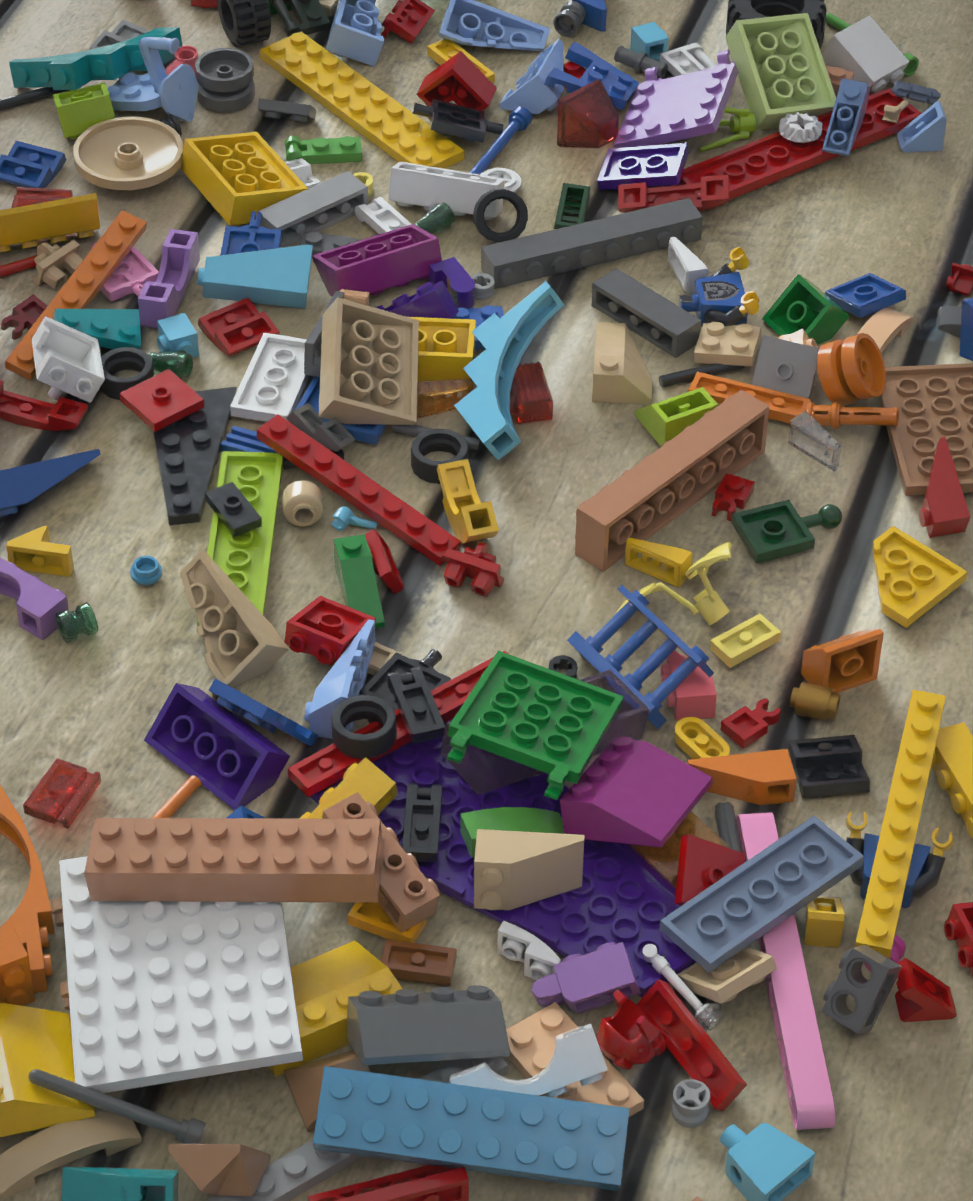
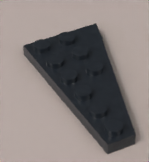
[153,387,237,526]

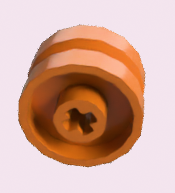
[817,333,886,406]

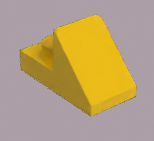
[6,525,74,577]
[804,896,845,948]

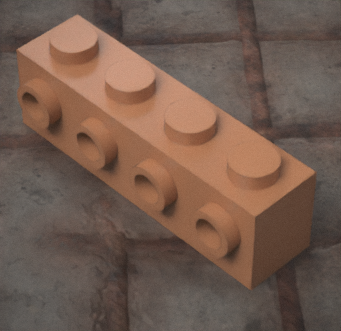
[322,792,440,933]

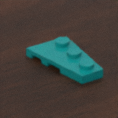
[52,309,141,349]

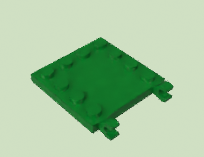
[447,650,624,800]

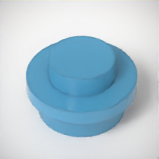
[130,556,162,585]

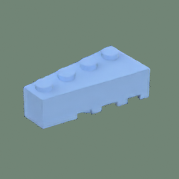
[325,0,384,67]

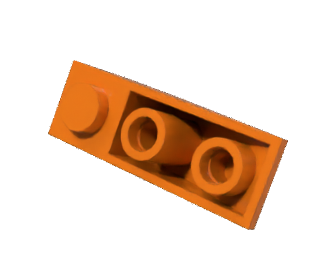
[687,749,797,805]

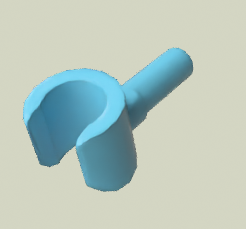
[331,506,377,531]

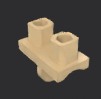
[33,240,84,290]

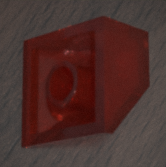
[557,79,619,148]

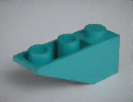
[62,1167,179,1201]

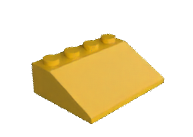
[180,132,308,226]
[268,940,403,1077]
[0,1002,95,1137]

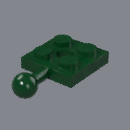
[731,500,842,563]

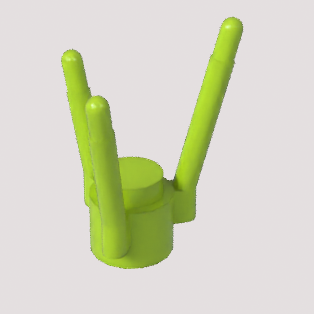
[699,107,756,152]

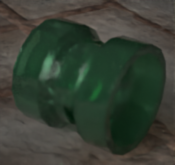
[55,602,98,643]

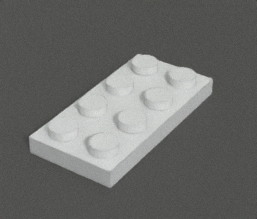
[230,333,310,422]

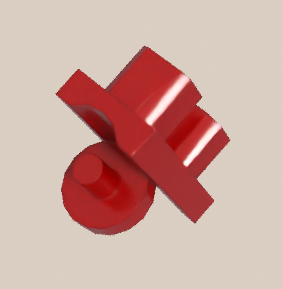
[444,542,504,597]

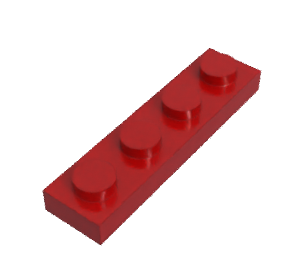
[637,979,747,1111]

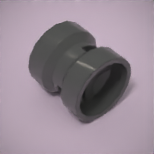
[553,1,586,37]

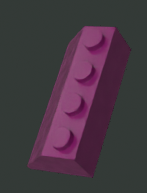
[312,224,442,297]

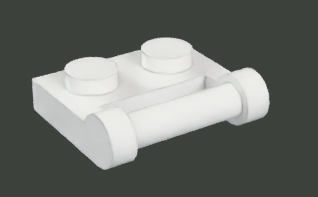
[660,43,717,77]

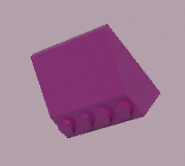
[560,737,713,847]

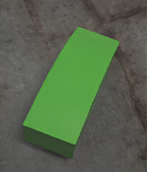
[460,807,564,858]

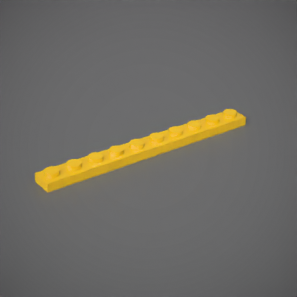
[855,689,946,959]

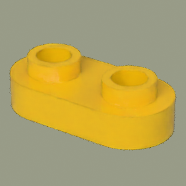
[674,717,730,759]

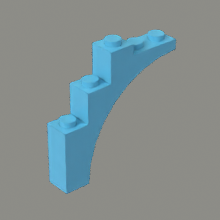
[454,281,565,460]

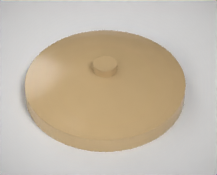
[73,117,183,190]

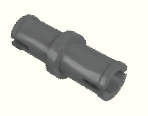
[614,46,668,79]

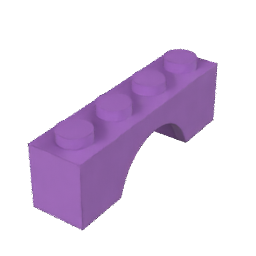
[138,229,200,329]
[0,557,70,640]

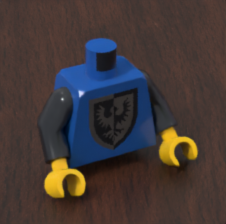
[679,247,760,327]
[846,811,954,908]

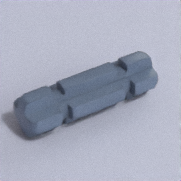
[892,81,941,105]

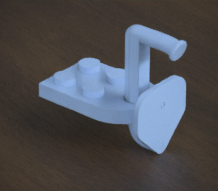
[107,37,199,121]

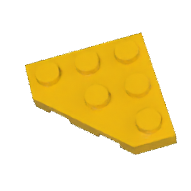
[872,526,967,628]

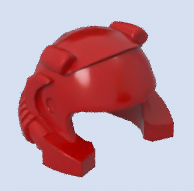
[595,989,666,1070]

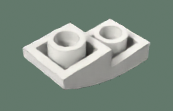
[497,921,561,981]

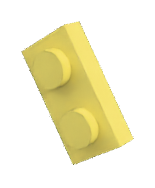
[710,613,781,668]

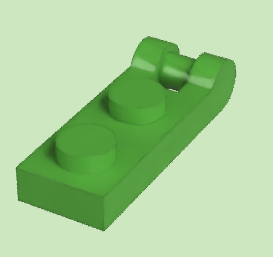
[285,136,362,164]

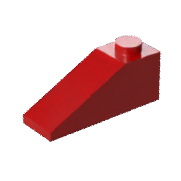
[919,437,970,538]

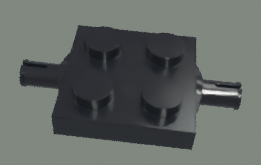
[412,99,504,142]
[359,649,451,724]

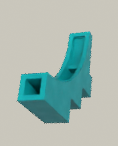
[9,27,183,90]

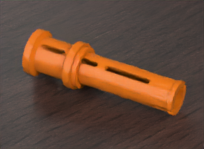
[806,402,899,429]

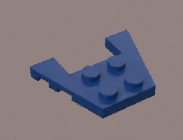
[544,42,639,110]

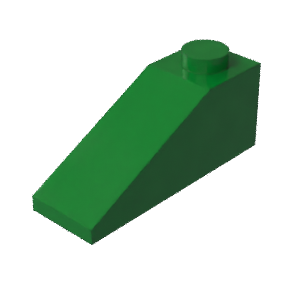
[333,534,385,628]

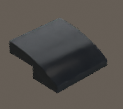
[789,735,870,798]

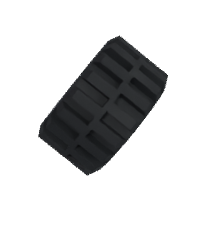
[217,0,271,47]

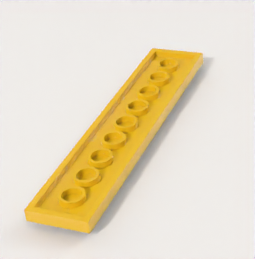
[259,31,464,169]

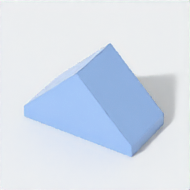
[897,101,947,152]

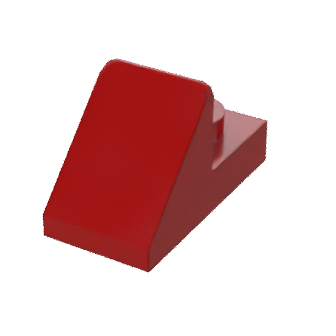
[895,958,957,1022]

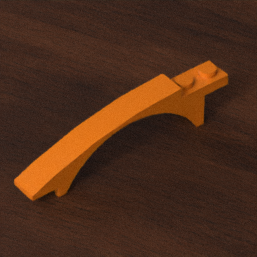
[0,785,55,993]

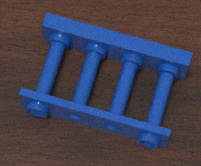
[567,585,714,729]

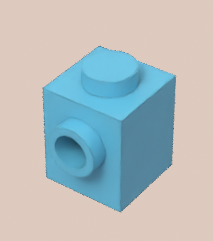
[630,22,669,61]
[157,313,199,363]

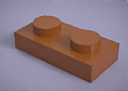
[381,939,457,986]

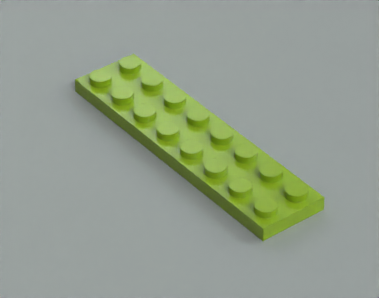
[197,451,283,633]

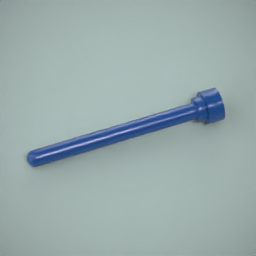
[469,106,532,175]

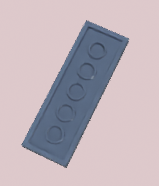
[660,816,864,973]

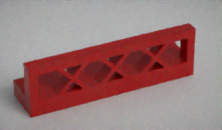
[308,1165,469,1201]

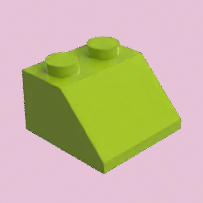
[53,82,115,140]

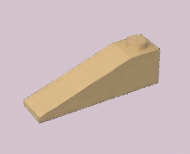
[592,322,652,404]
[180,550,289,687]

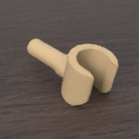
[882,100,908,123]

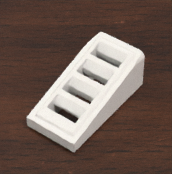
[667,237,709,294]

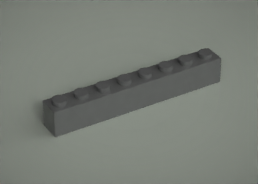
[481,198,703,289]

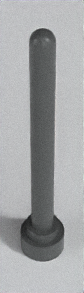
[28,1069,206,1144]

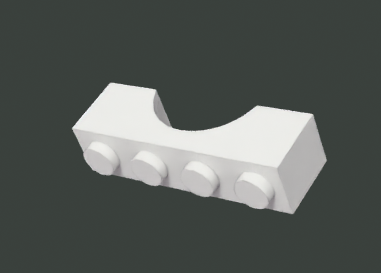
[450,1023,608,1098]

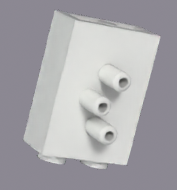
[32,316,105,403]

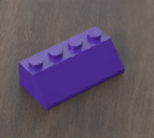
[144,683,290,810]

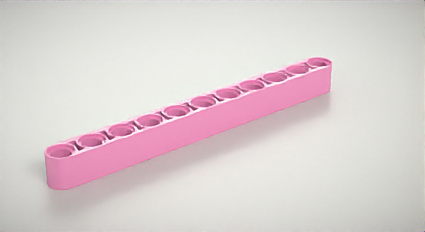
[736,812,835,1130]

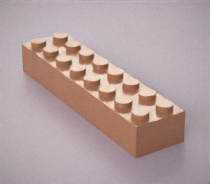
[575,390,769,572]
[84,818,384,903]

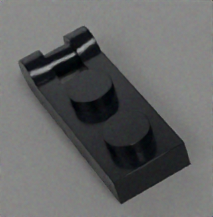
[386,666,446,744]
[402,783,442,862]

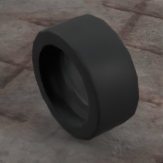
[473,189,528,243]
[100,347,154,400]
[411,429,469,484]
[331,695,397,759]

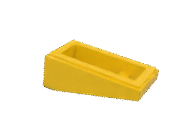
[624,538,693,588]

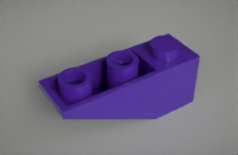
[376,281,459,319]

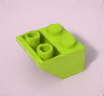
[634,387,718,447]

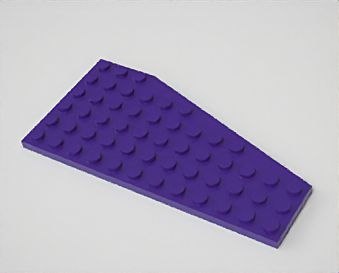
[310,718,696,997]

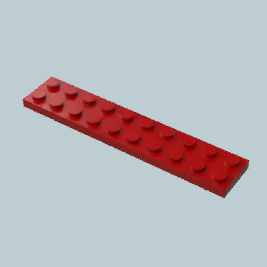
[677,88,922,200]

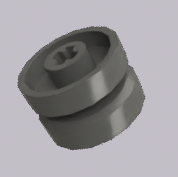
[195,48,255,112]

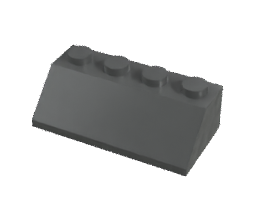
[346,985,510,1065]

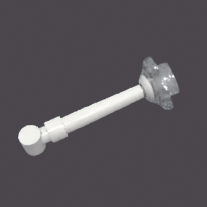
[643,944,723,1032]

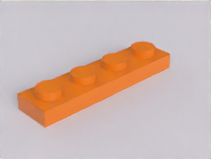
[688,372,811,426]

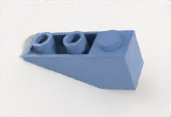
[822,78,869,156]

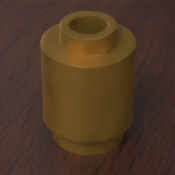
[790,682,841,721]

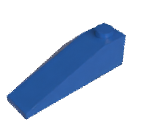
[0,449,101,517]

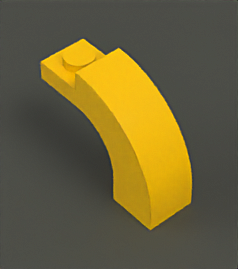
[437,459,499,543]

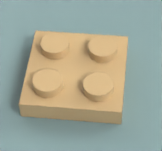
[694,322,761,367]
[677,947,777,1004]

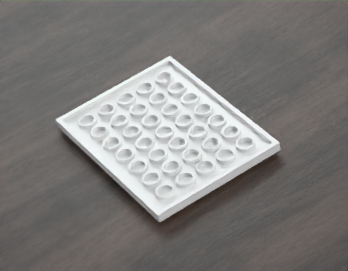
[59,856,303,1093]

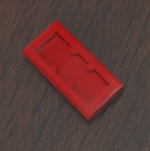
[365,529,404,594]

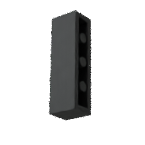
[591,268,701,358]

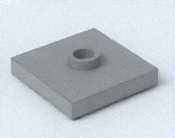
[751,335,820,399]

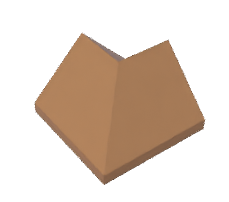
[284,1050,370,1132]
[168,1144,270,1196]

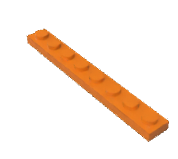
[5,210,147,381]

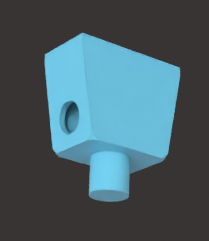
[720,1123,815,1201]

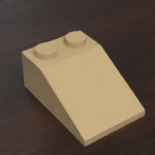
[474,829,584,910]

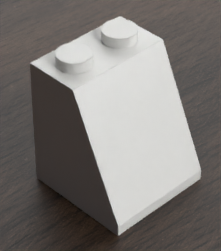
[822,15,909,94]

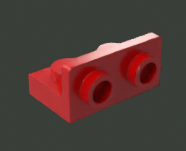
[381,0,435,44]

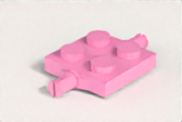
[91,241,159,302]

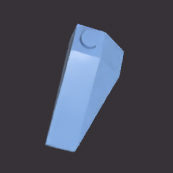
[438,0,550,52]

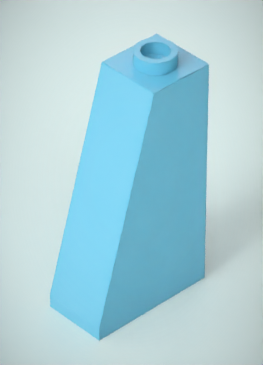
[198,245,313,309]

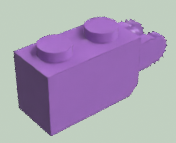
[531,942,641,1014]

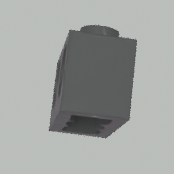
[821,945,902,1034]

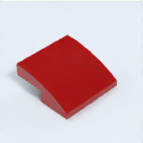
[198,297,280,357]

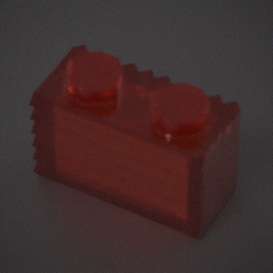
[510,361,553,424]

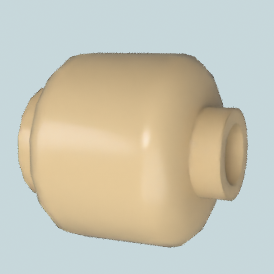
[282,480,324,527]

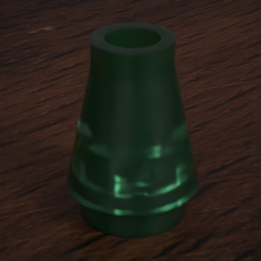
[414,203,455,234]
[149,350,193,379]

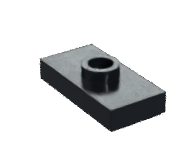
[205,482,262,537]

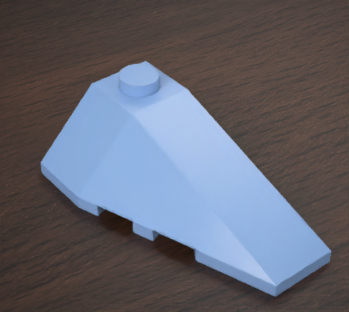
[499,38,564,114]
[304,619,376,739]

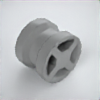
[671,1079,710,1128]

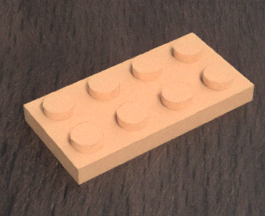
[506,1002,644,1117]

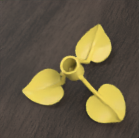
[615,541,732,626]

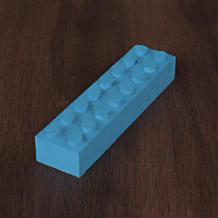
[313,1066,630,1191]

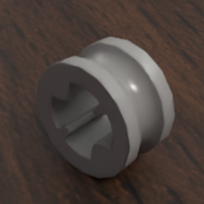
[471,273,495,300]

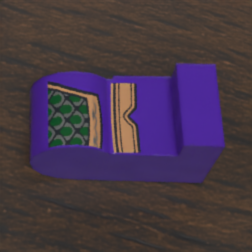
[429,257,475,309]

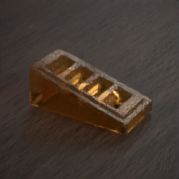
[417,379,473,419]

